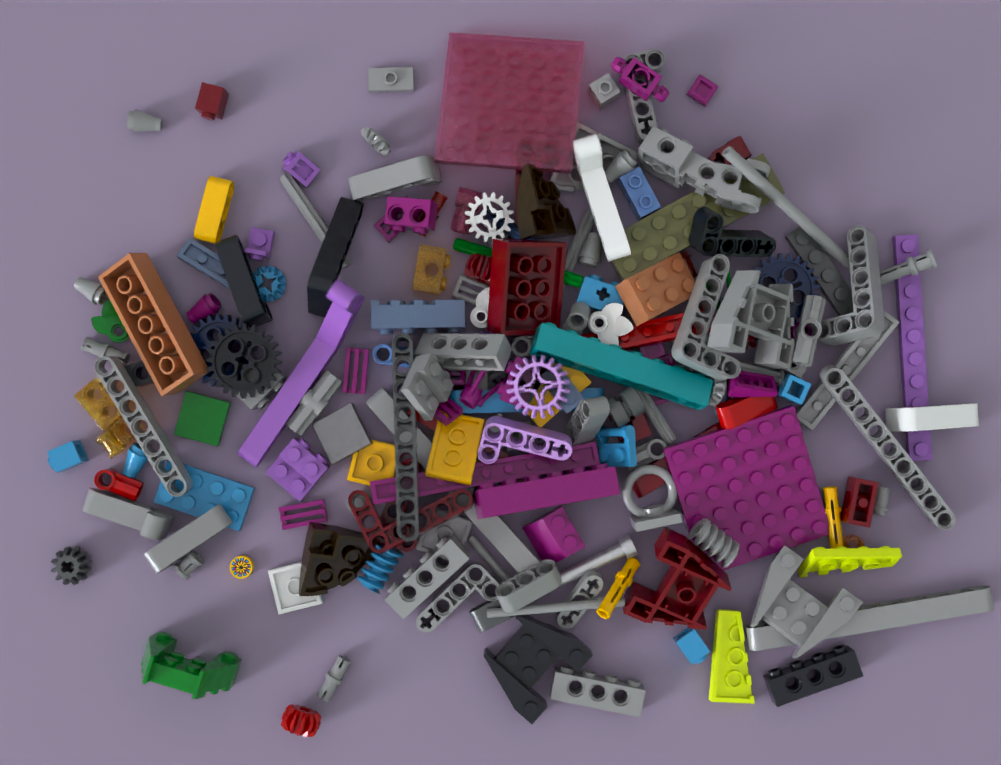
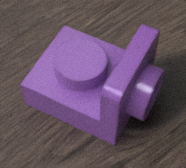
[282,151,320,187]
[244,227,275,261]

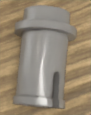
[873,487,890,516]

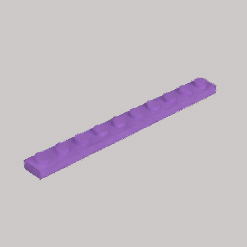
[892,234,932,461]

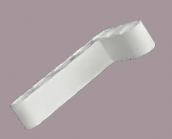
[573,134,631,262]

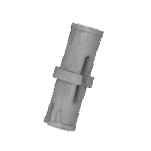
[81,337,130,366]
[317,655,351,702]

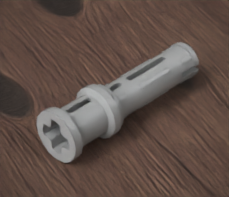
[865,248,938,285]

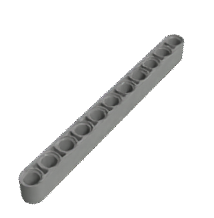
[366,387,540,573]
[746,585,994,651]

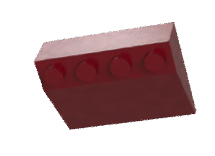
[487,239,567,336]

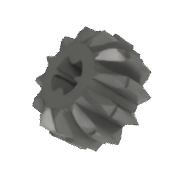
[51,546,92,585]

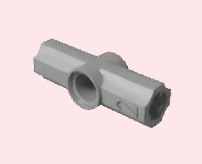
[792,295,826,367]
[286,370,343,436]

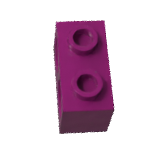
[384,196,438,234]

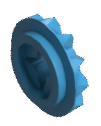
[253,265,286,302]

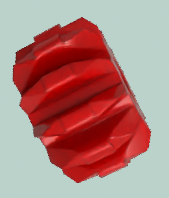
[281,704,321,737]

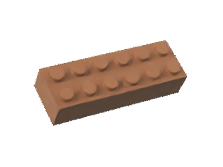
[98,253,210,397]

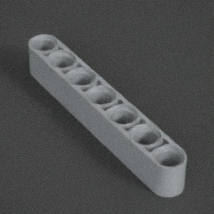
[94,356,193,497]

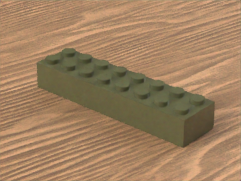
[601,153,785,282]

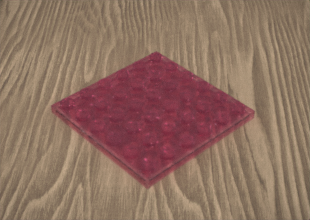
[434,32,585,174]

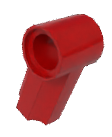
[94,468,144,501]

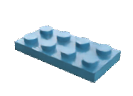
[154,460,255,531]

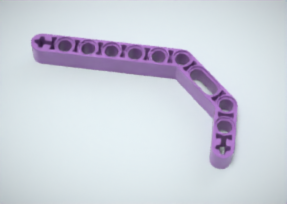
[237,279,365,467]

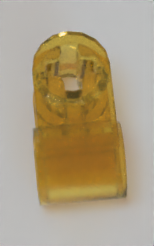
[96,420,142,459]

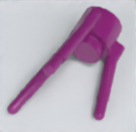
[459,370,507,409]

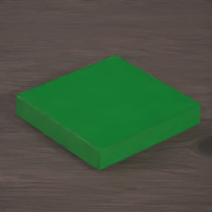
[174,391,231,446]

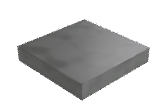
[312,403,373,464]
[416,508,473,561]

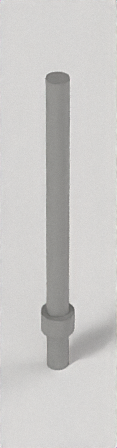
[487,596,625,618]

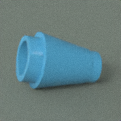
[123,443,148,478]

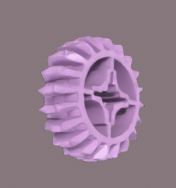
[507,355,570,418]

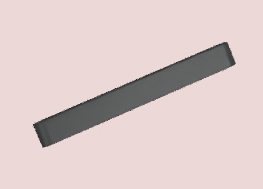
[392,333,420,542]

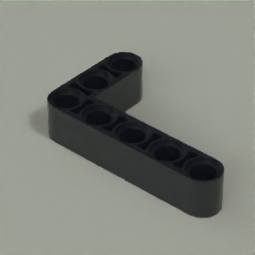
[307,197,364,318]

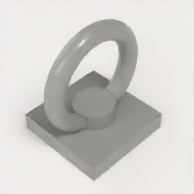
[622,465,682,532]

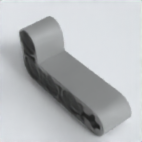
[621,49,665,144]
[348,156,442,202]
[82,488,174,540]
[143,504,233,574]
[416,561,501,633]

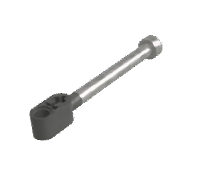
[469,534,638,633]

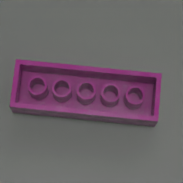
[473,463,620,519]

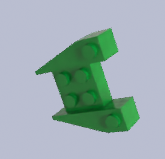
[141,632,242,699]

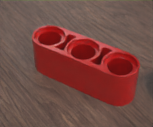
[715,385,778,430]

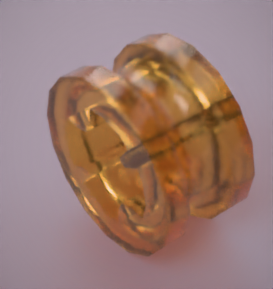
[843,534,865,548]

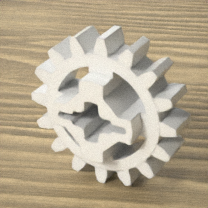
[465,192,514,242]

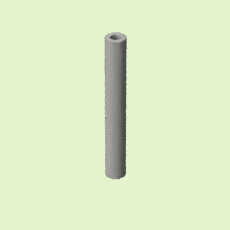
[467,534,511,582]

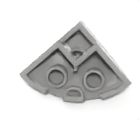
[548,120,638,192]

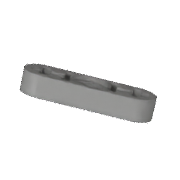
[556,570,604,629]

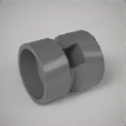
[608,386,647,428]

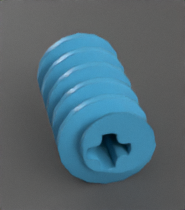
[357,544,404,594]

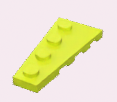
[798,546,902,578]
[709,609,755,704]

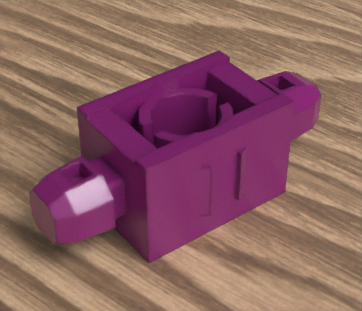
[611,57,669,102]

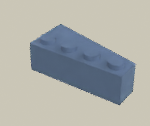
[371,300,466,335]

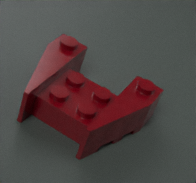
[623,527,732,630]

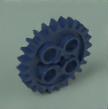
[753,253,820,325]
[190,314,258,387]

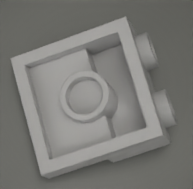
[401,353,454,421]

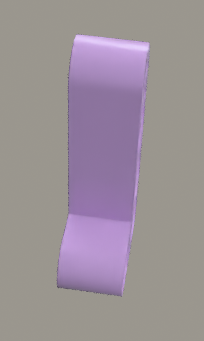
[478,416,572,464]

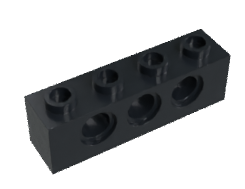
[763,645,863,707]

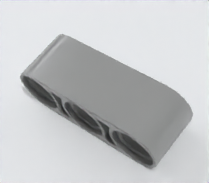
[565,396,610,446]
[495,559,562,613]

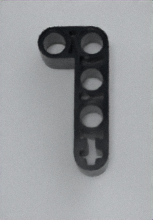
[689,207,776,257]
[215,235,273,328]

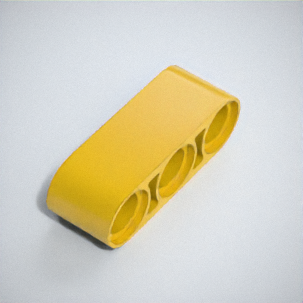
[194,176,234,244]

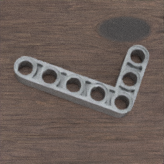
[817,225,885,347]
[672,254,741,381]

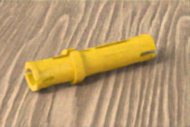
[823,486,844,549]
[596,557,640,619]

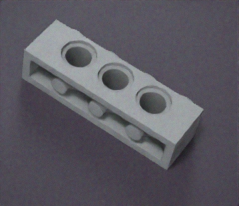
[414,333,512,371]
[385,534,471,620]
[549,665,646,717]

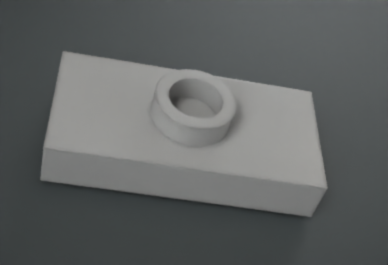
[368,67,414,93]

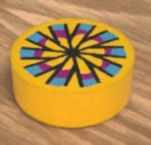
[230,555,254,579]

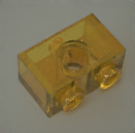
[412,244,451,296]

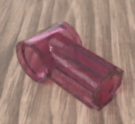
[450,187,482,235]

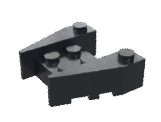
[484,615,593,724]

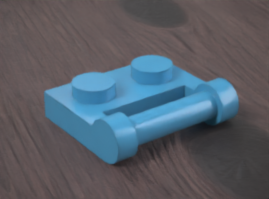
[595,425,637,467]

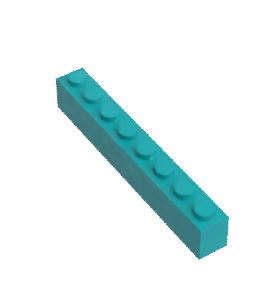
[529,322,713,410]

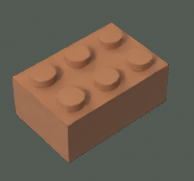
[615,252,695,327]

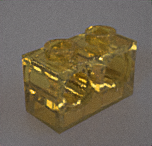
[74,378,129,431]

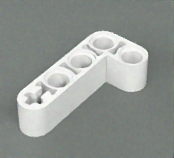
[885,403,979,431]

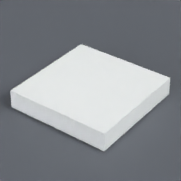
[268,561,324,615]

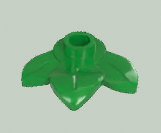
[91,299,129,343]

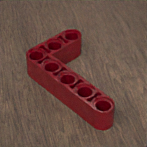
[348,489,474,554]

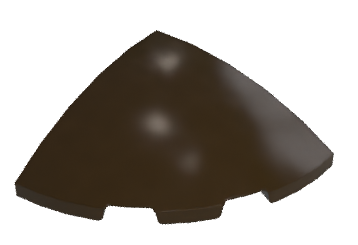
[517,164,576,240]
[299,522,380,596]

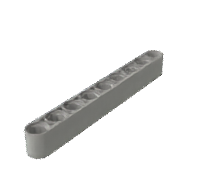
[819,365,956,530]

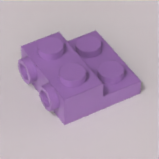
[265,438,330,502]

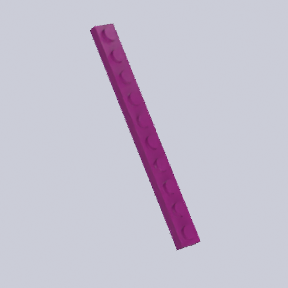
[370,442,600,505]

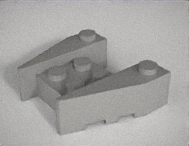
[707,270,795,369]
[750,545,863,659]

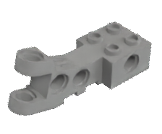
[639,126,771,213]

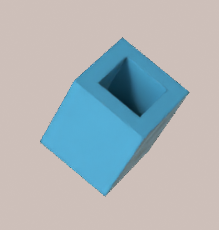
[777,374,811,405]
[47,440,89,473]
[673,627,710,665]

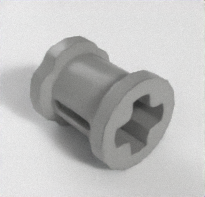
[173,550,204,580]

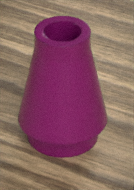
[186,293,221,324]

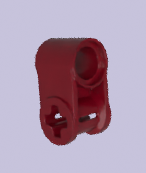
[708,136,752,165]

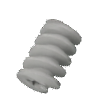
[688,518,739,568]

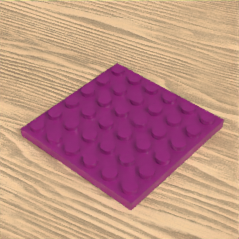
[662,405,829,571]

